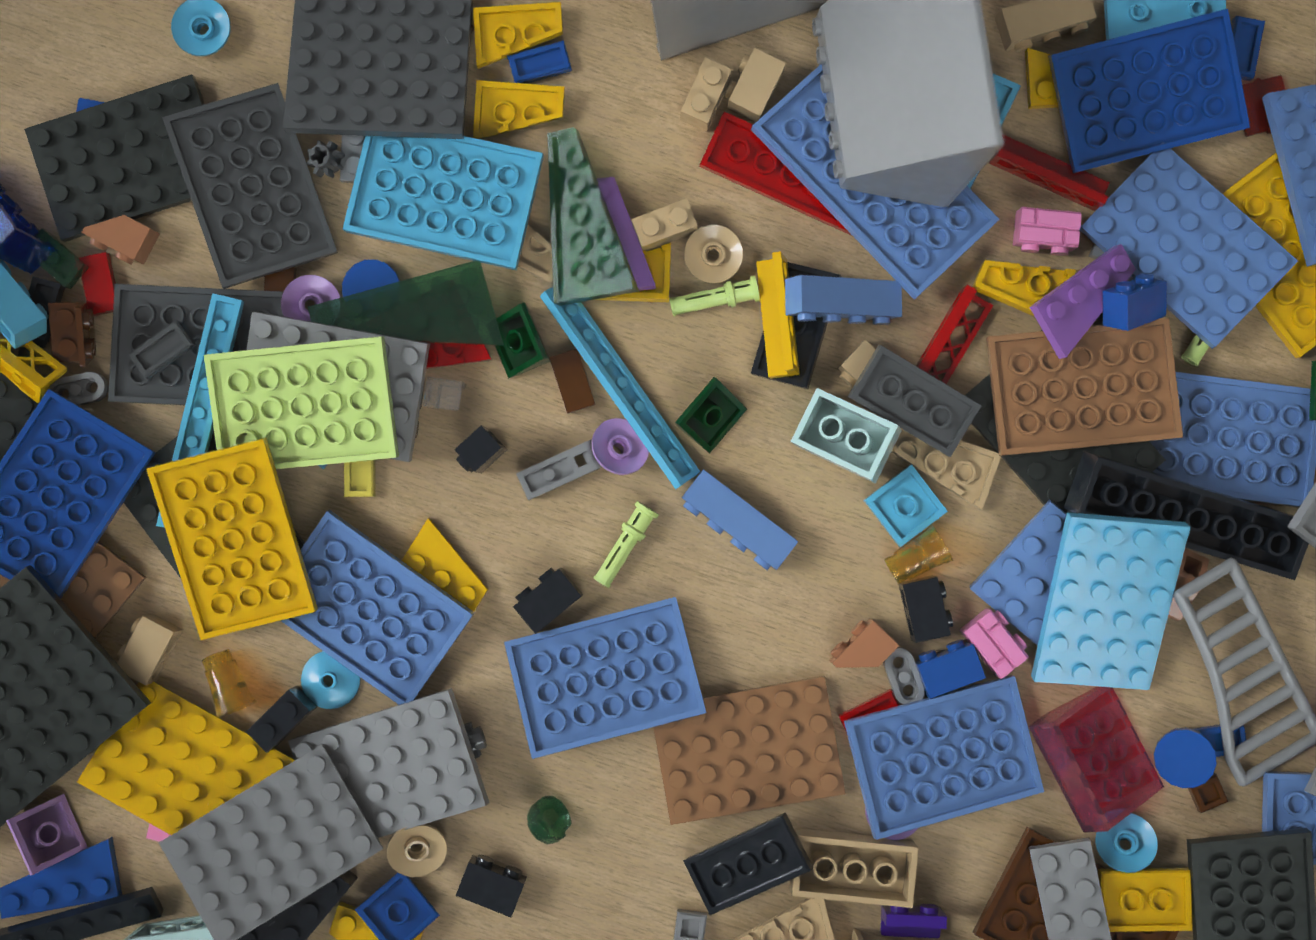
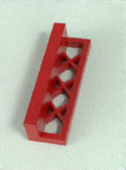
[989,134,1110,211]
[916,284,993,384]

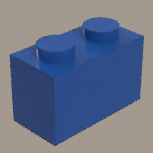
[1103,274,1167,331]
[915,639,986,699]

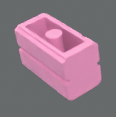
[1013,207,1082,256]
[959,608,1029,679]

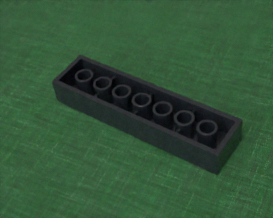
[1064,451,1309,580]

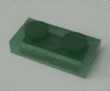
[23,228,89,289]

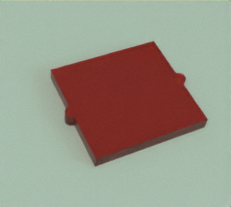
[1242,75,1285,137]

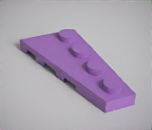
[585,177,656,295]
[1030,244,1136,359]

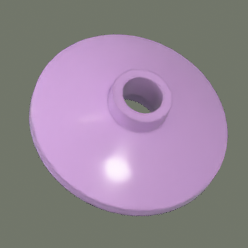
[281,275,341,325]
[591,418,649,475]

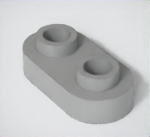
[49,372,109,406]
[883,647,925,704]

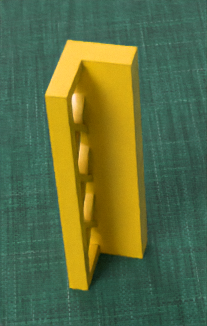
[756,251,800,379]
[0,339,67,404]

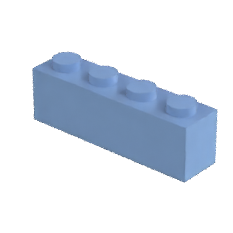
[785,275,902,325]
[682,469,798,570]

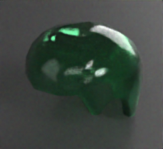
[527,796,572,845]

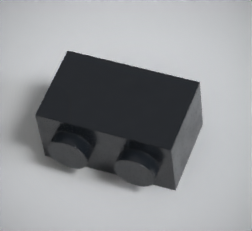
[454,425,507,473]
[513,567,583,634]
[898,575,953,643]
[246,685,318,753]
[455,855,527,917]

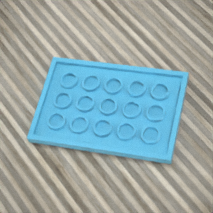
[342,136,544,270]
[1031,512,1190,690]

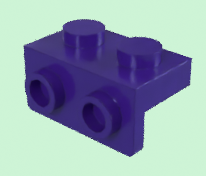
[880,904,947,938]

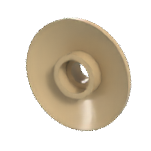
[684,224,743,284]
[387,824,447,877]

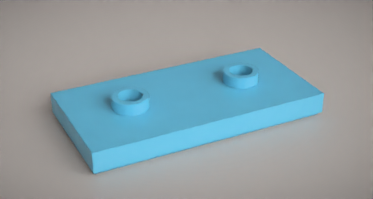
[1104,0,1226,40]

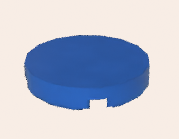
[342,260,402,318]
[1154,728,1217,788]

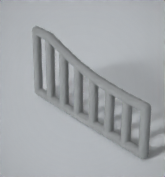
[1173,558,1316,787]

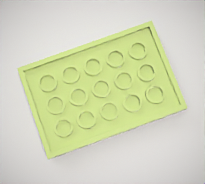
[204,336,399,469]

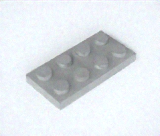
[1029,837,1112,940]

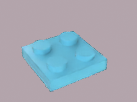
[863,464,948,547]

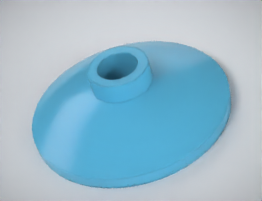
[171,0,231,56]
[301,651,360,709]
[1095,812,1158,873]

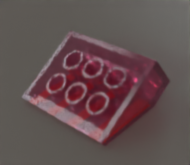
[1028,686,1164,833]

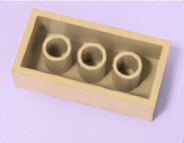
[789,828,919,908]

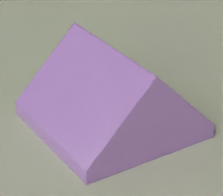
[6,794,88,876]

